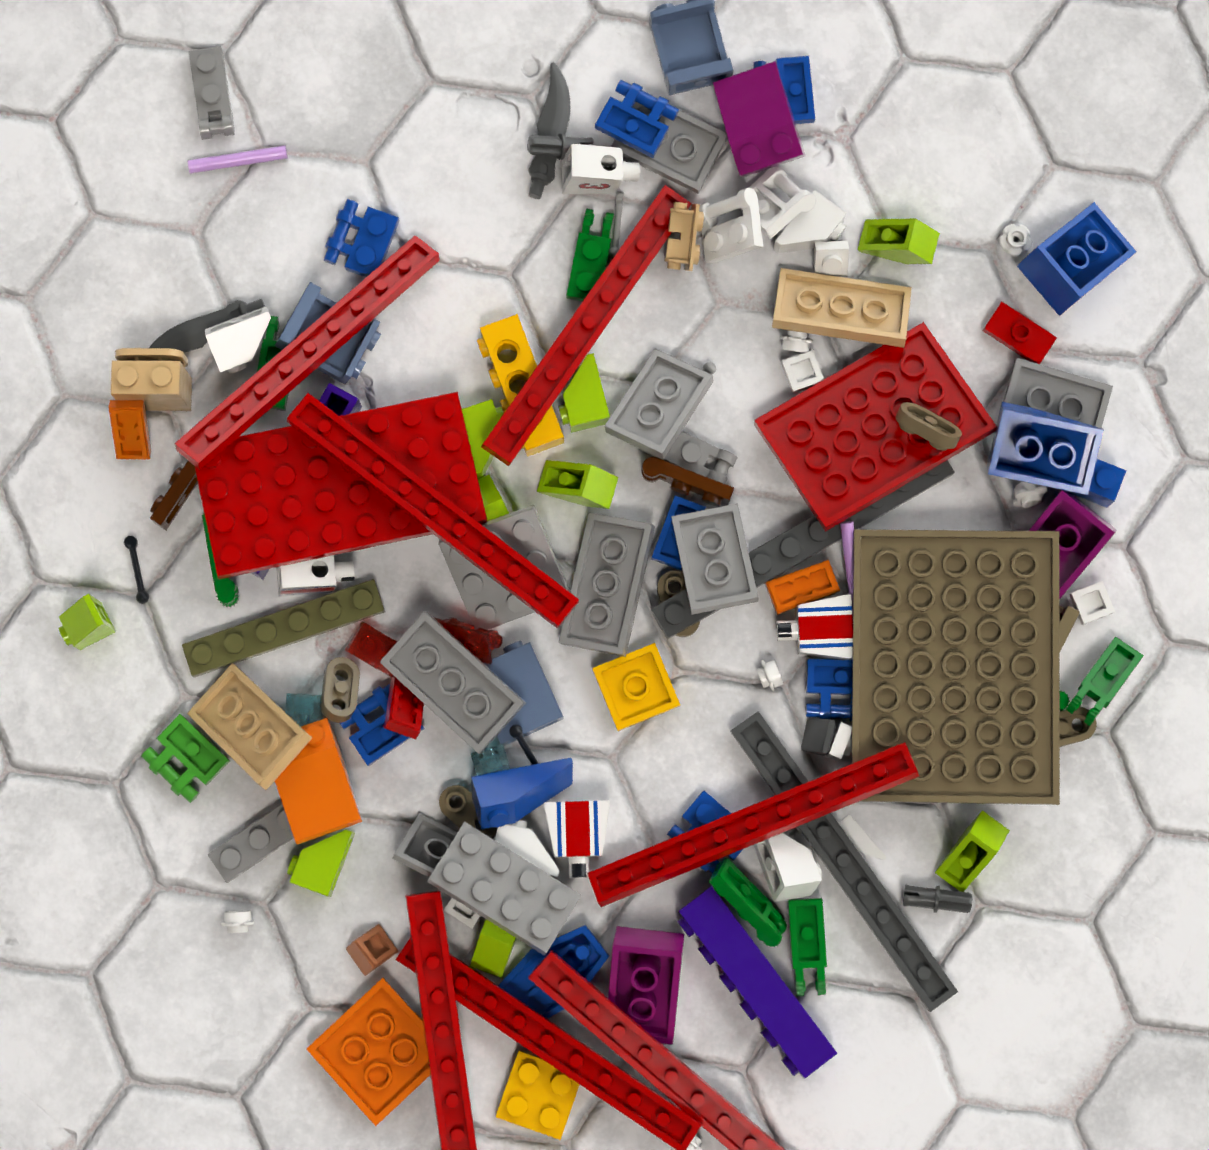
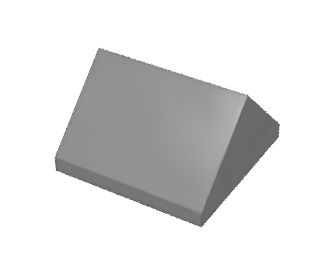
[392,813,457,877]

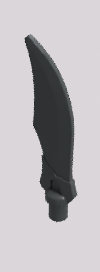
[528,62,571,199]
[149,299,265,353]

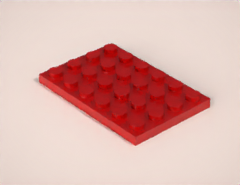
[754,322,997,532]

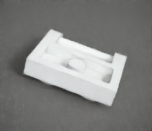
[738,166,816,238]
[699,188,763,264]

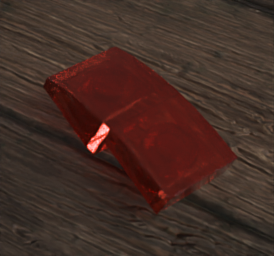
[345,622,398,678]

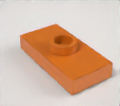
[109,400,151,459]
[765,559,840,615]

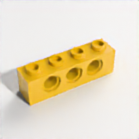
[477,314,564,457]

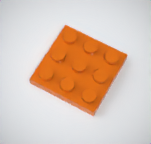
[306,977,430,1126]

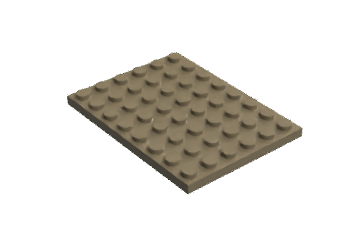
[852,529,1060,805]

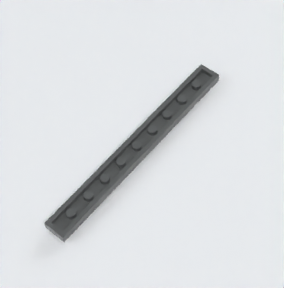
[651,460,955,640]
[730,711,958,1012]

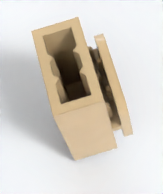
[111,348,192,411]

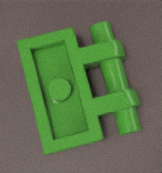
[141,714,230,803]

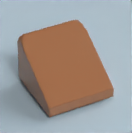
[346,924,399,976]

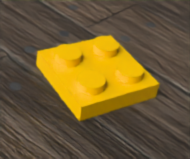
[592,643,680,731]
[495,1050,580,1140]

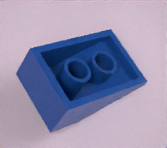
[1017,202,1137,316]
[987,402,1104,495]

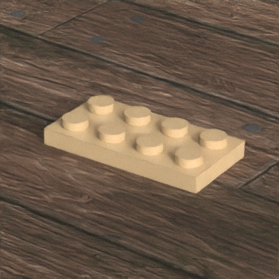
[772,268,912,348]
[187,663,312,790]

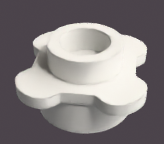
[1013,482,1048,509]

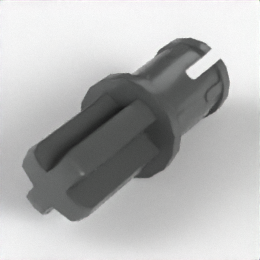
[527,133,594,160]
[903,884,972,913]

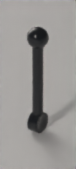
[124,536,149,604]
[509,725,539,765]

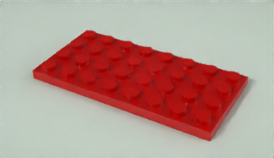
[195,392,487,579]

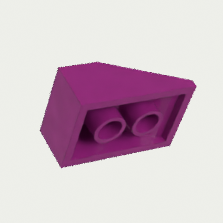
[713,61,806,177]
[1029,490,1117,600]
[608,926,685,1045]

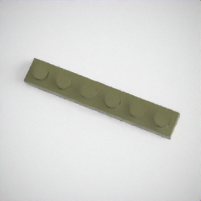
[182,579,385,678]

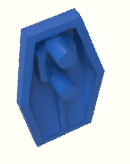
[498,925,610,1019]

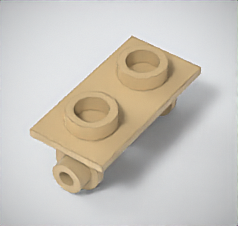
[664,202,704,271]

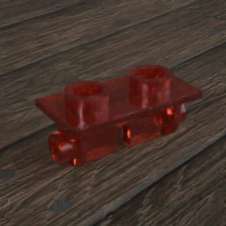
[434,617,503,664]

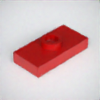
[982,302,1057,364]
[384,675,424,740]

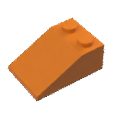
[275,718,362,845]

